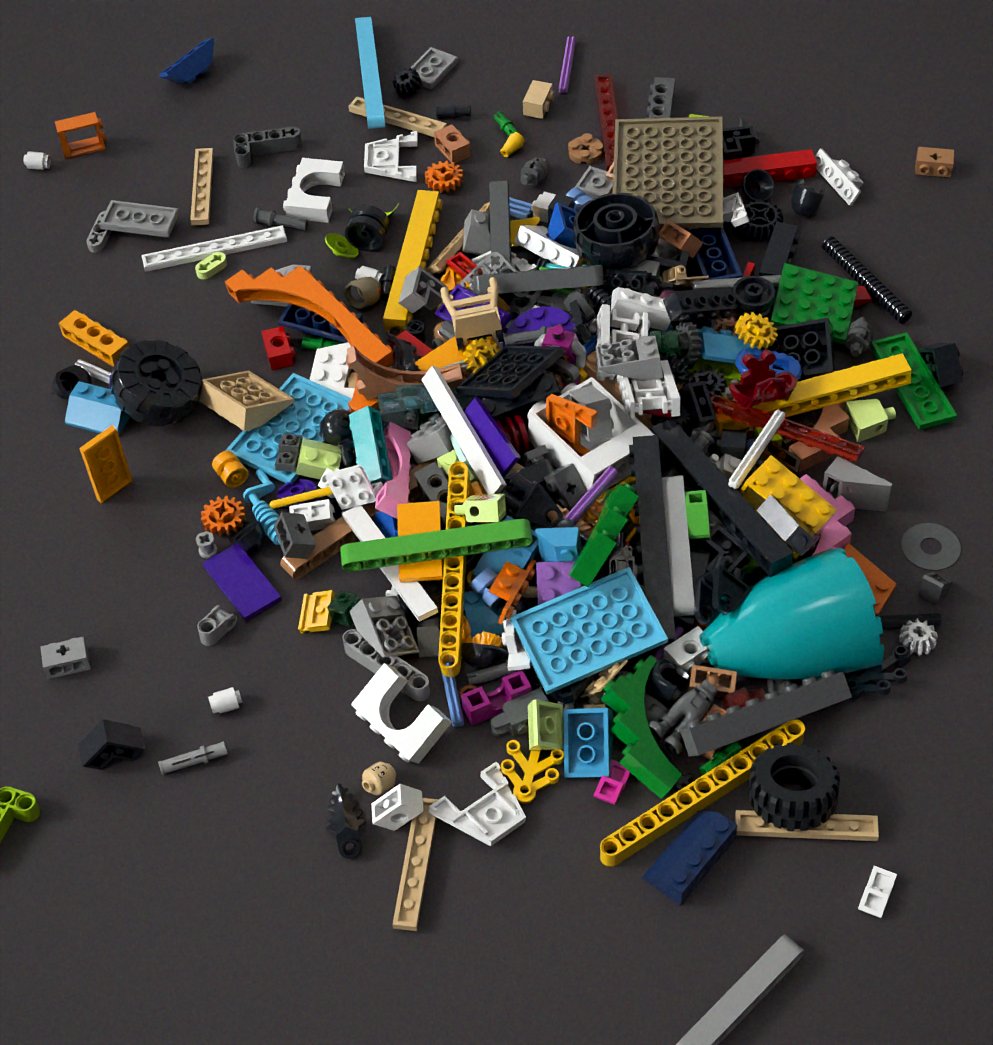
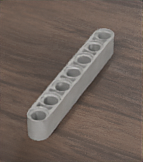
[662,475,694,617]
[676,934,805,1045]

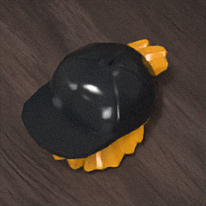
[461,631,509,669]

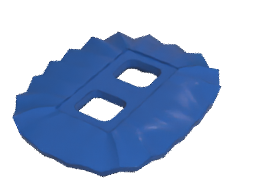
[735,348,802,381]

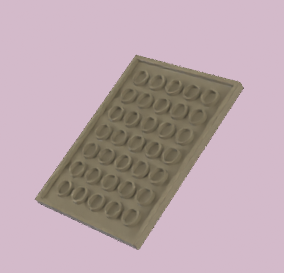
[613,116,723,229]

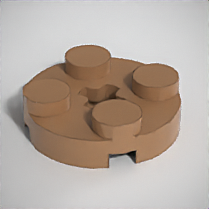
[568,133,603,164]

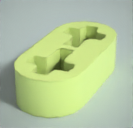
[195,252,227,279]

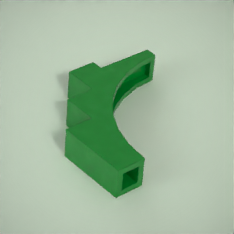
[568,483,639,587]
[601,655,682,799]

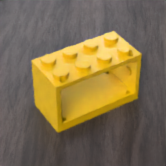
[740,455,837,559]

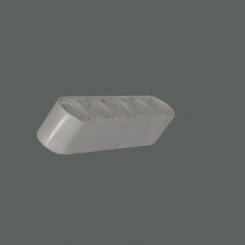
[342,629,430,701]

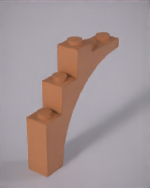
[346,346,467,406]
[789,374,858,472]

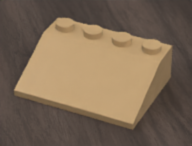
[199,371,294,431]

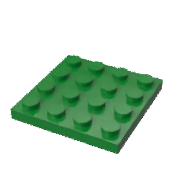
[770,263,858,345]

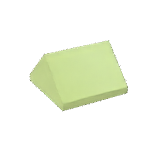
[528,700,564,750]

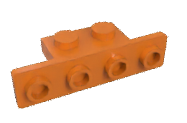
[489,559,536,625]

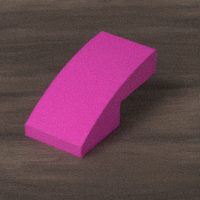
[593,759,631,805]

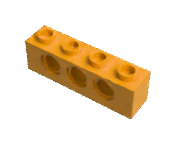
[59,310,130,366]

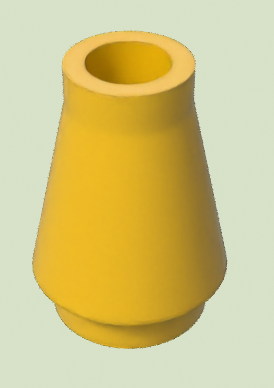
[500,132,525,158]

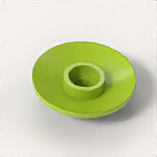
[325,233,359,258]

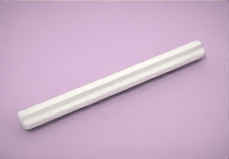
[728,410,785,489]

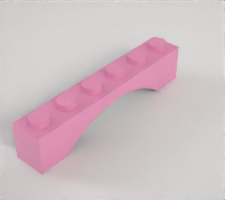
[375,422,411,519]

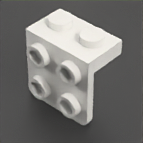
[326,465,383,510]

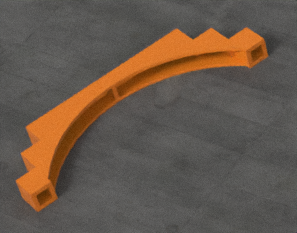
[225,265,395,413]

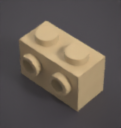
[523,80,555,119]

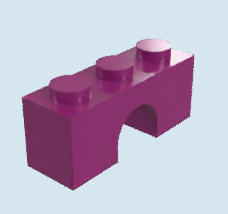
[461,670,532,726]

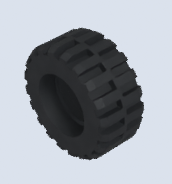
[748,743,840,831]

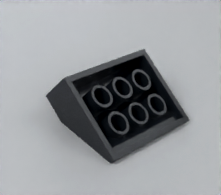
[761,318,835,378]

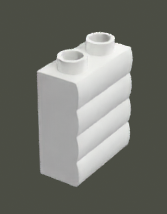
[527,377,654,491]

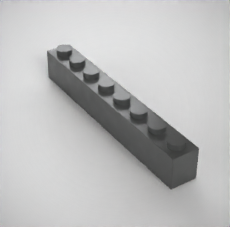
[680,670,852,756]

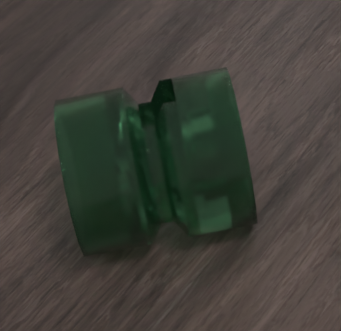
[650,330,679,356]

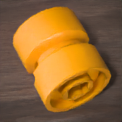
[212,450,249,488]

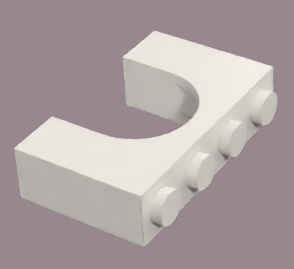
[283,158,345,223]
[514,225,588,267]
[351,663,452,764]

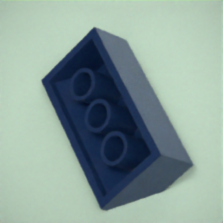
[277,304,363,343]
[642,810,738,906]

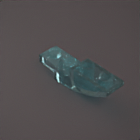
[377,384,460,415]

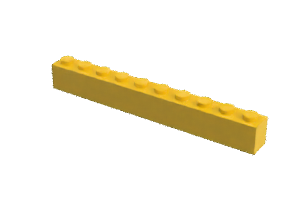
[383,190,442,332]
[713,353,912,435]

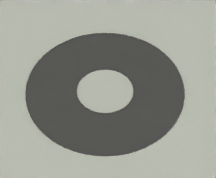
[901,523,961,570]

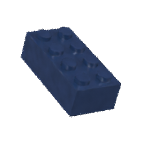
[687,228,742,280]

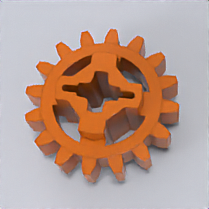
[425,161,463,193]
[201,496,246,537]

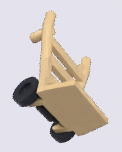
[440,277,504,351]

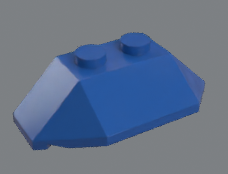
[159,38,214,84]

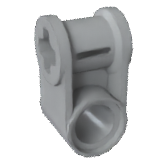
[197,605,237,646]

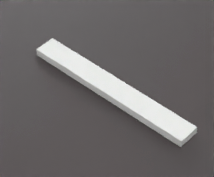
[142,225,287,272]
[422,366,507,494]
[342,505,438,622]

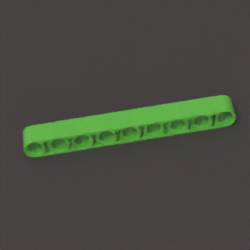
[340,519,533,572]

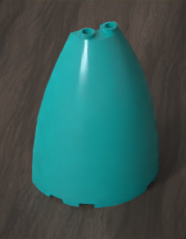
[699,547,884,679]

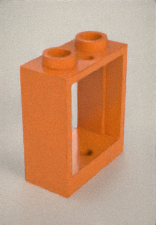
[55,112,107,159]

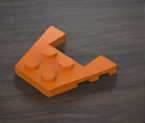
[546,394,597,457]
[843,543,897,616]

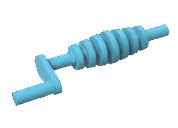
[243,469,280,545]

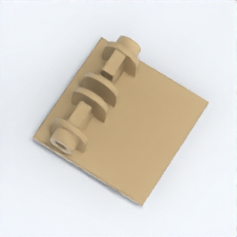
[662,265,709,288]
[580,660,628,705]

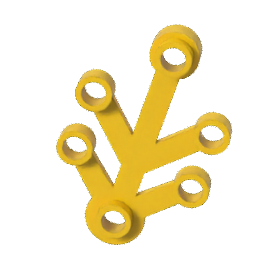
[501,740,564,804]

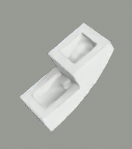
[858,866,897,918]

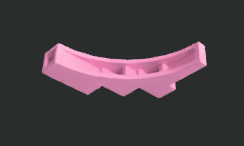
[800,474,855,555]

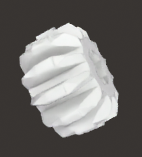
[899,618,938,657]

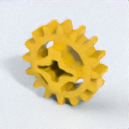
[735,312,778,350]
[463,338,501,375]

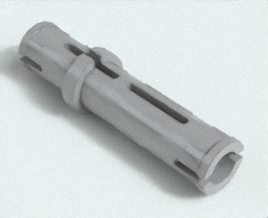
[158,741,228,775]

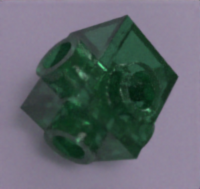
[327,590,360,627]

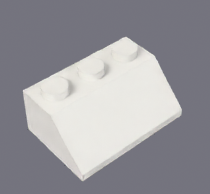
[611,287,670,331]

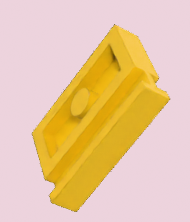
[298,590,335,634]

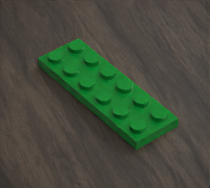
[870,332,957,430]

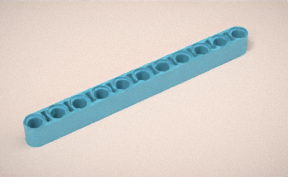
[355,17,385,129]

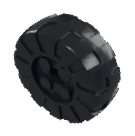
[573,193,660,270]
[110,340,202,427]

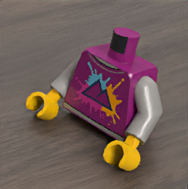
[534,325,587,383]

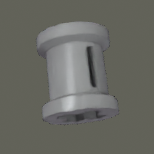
[196,531,217,559]

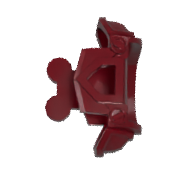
[729,350,797,409]

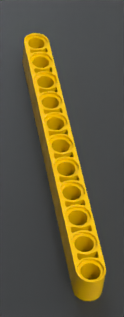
[438,461,470,678]
[600,719,805,867]

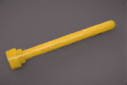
[270,486,333,509]

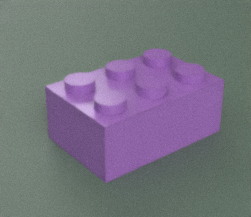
[536,561,581,605]

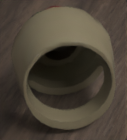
[344,277,381,309]

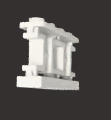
[596,304,650,381]
[616,360,680,419]

